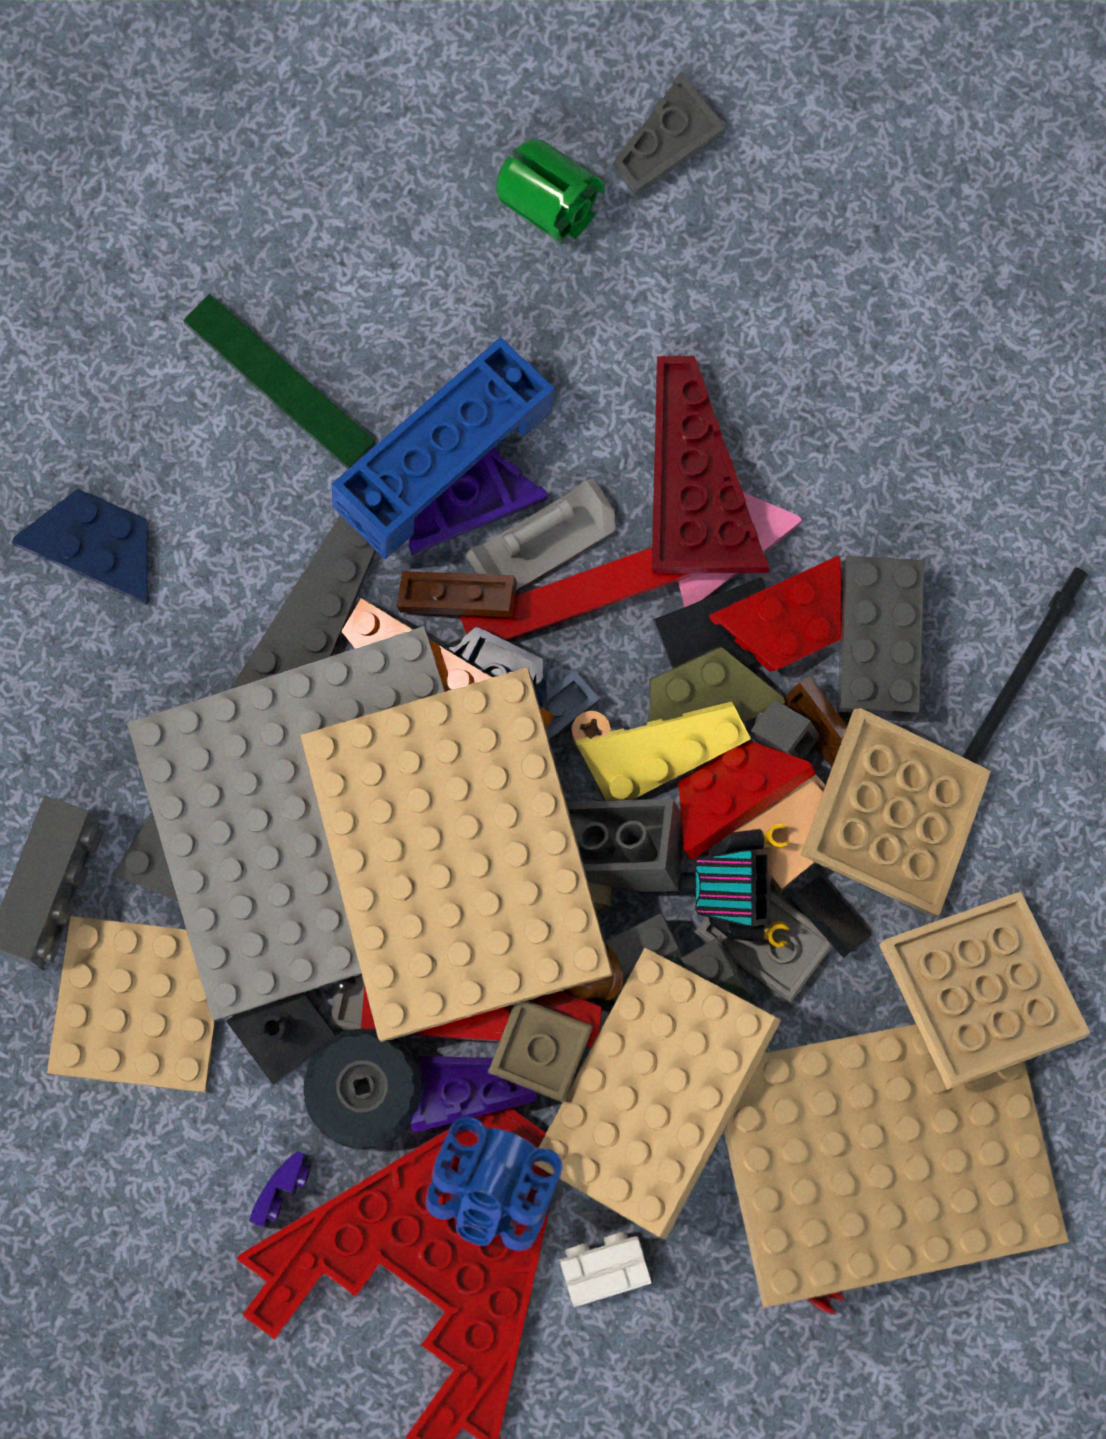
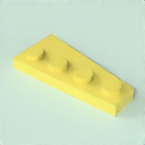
[575,702,751,801]

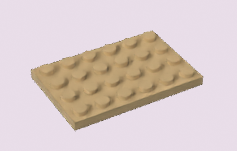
[534,948,781,1239]

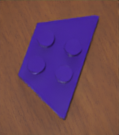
[409,448,548,555]

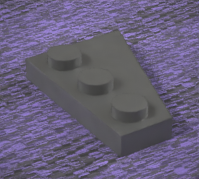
[613,72,726,196]

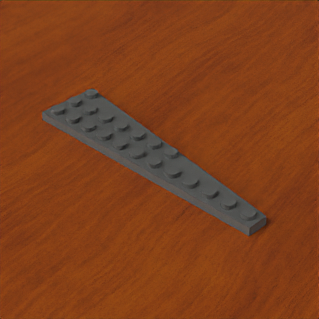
[112,515,376,901]

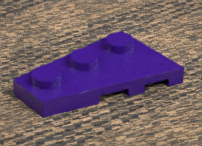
[411,1056,537,1133]

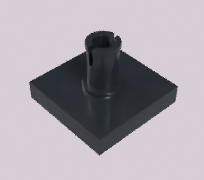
[226,992,337,1085]

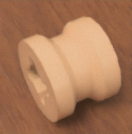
[572,711,611,751]

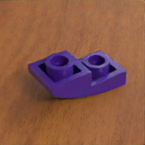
[248,1151,312,1228]

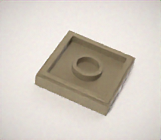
[488,1000,593,1102]

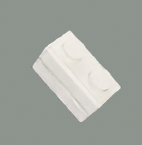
[560,1231,651,1307]

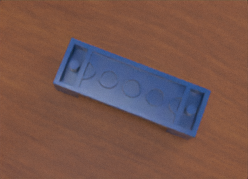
[332,337,555,560]

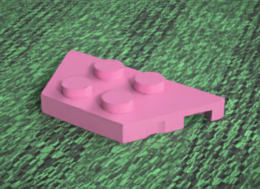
[678,492,802,607]

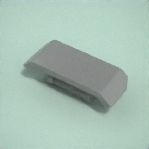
[466,479,616,592]

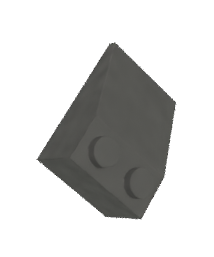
[566,798,683,892]

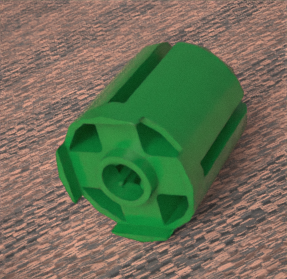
[496,139,605,245]

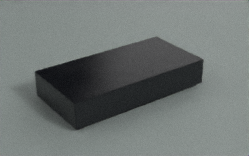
[791,875,872,958]

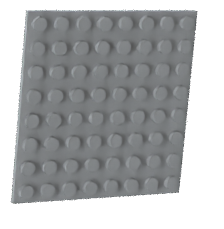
[127,626,445,1021]

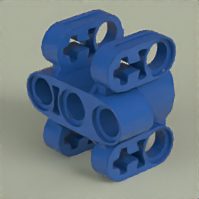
[425,1117,562,1251]

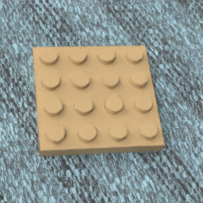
[800,708,991,916]
[879,891,1090,1090]
[47,916,216,1093]

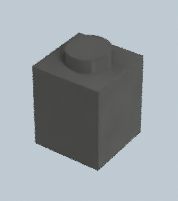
[751,700,820,760]

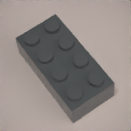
[837,556,925,722]
[0,795,103,971]

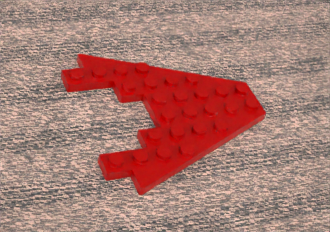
[236,1108,552,1439]

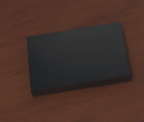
[653,577,766,668]

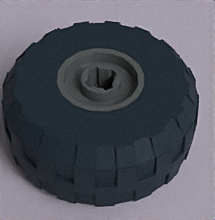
[303,1028,424,1150]

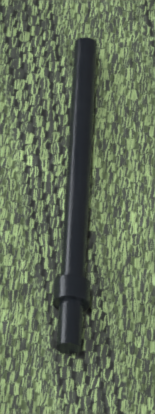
[962,567,1088,763]

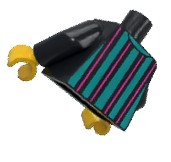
[678,824,790,948]

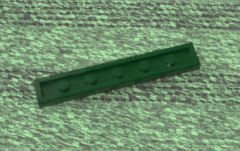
[183,294,376,469]

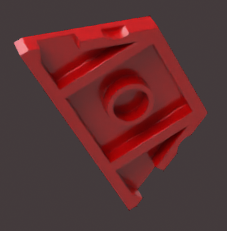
[708,555,841,672]
[678,740,816,860]

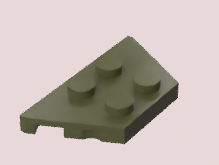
[647,647,786,722]

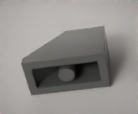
[681,935,759,1007]

